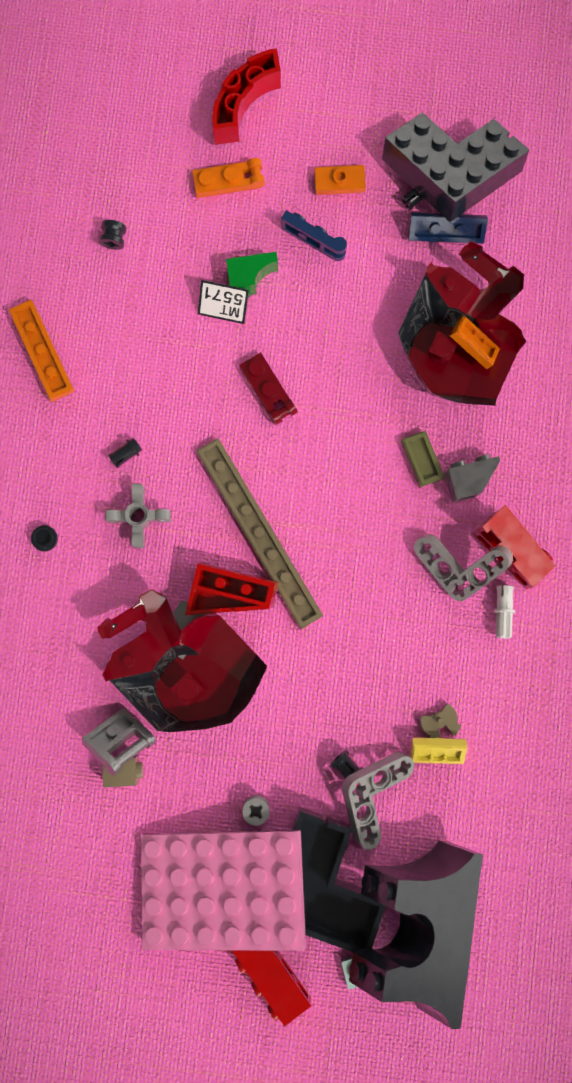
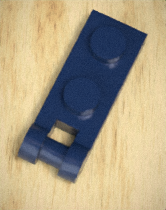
[281,210,347,261]

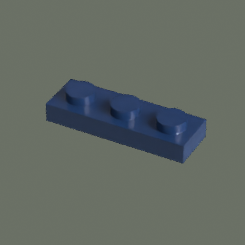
[408,212,488,244]

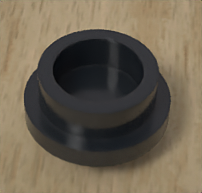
[31,525,58,552]

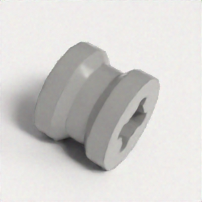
[242,795,270,826]

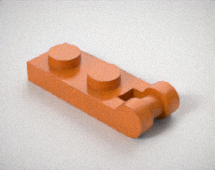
[192,158,265,198]

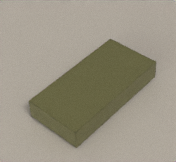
[401,430,445,488]

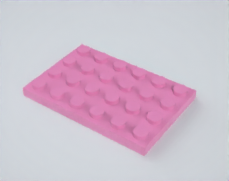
[141,830,306,951]

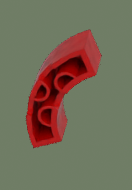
[212,48,281,145]

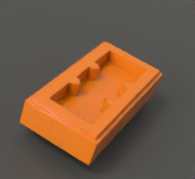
[314,165,366,195]
[450,315,500,369]

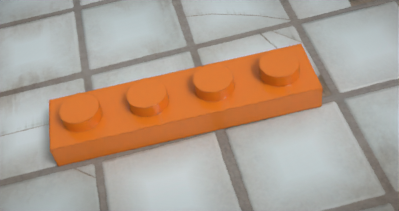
[9,299,75,402]

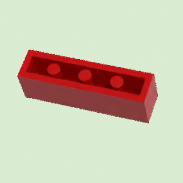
[227,950,312,1027]

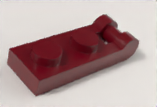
[239,352,298,425]

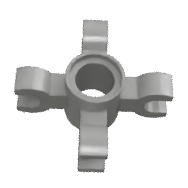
[105,484,171,548]

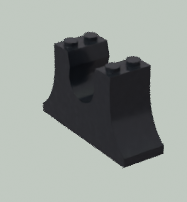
[349,841,483,1029]

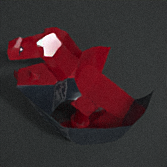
[398,241,526,406]
[97,589,268,732]

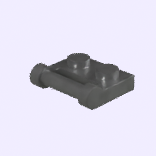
[82,707,156,776]

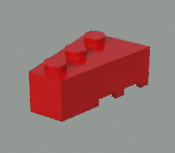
[185,563,279,615]

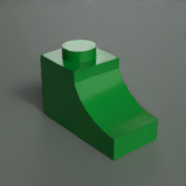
[226,252,278,298]

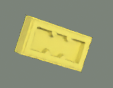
[410,738,467,764]

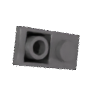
[444,454,500,503]

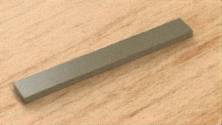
[196,438,323,629]

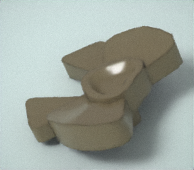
[419,704,461,738]

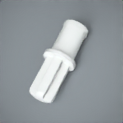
[494,585,515,639]

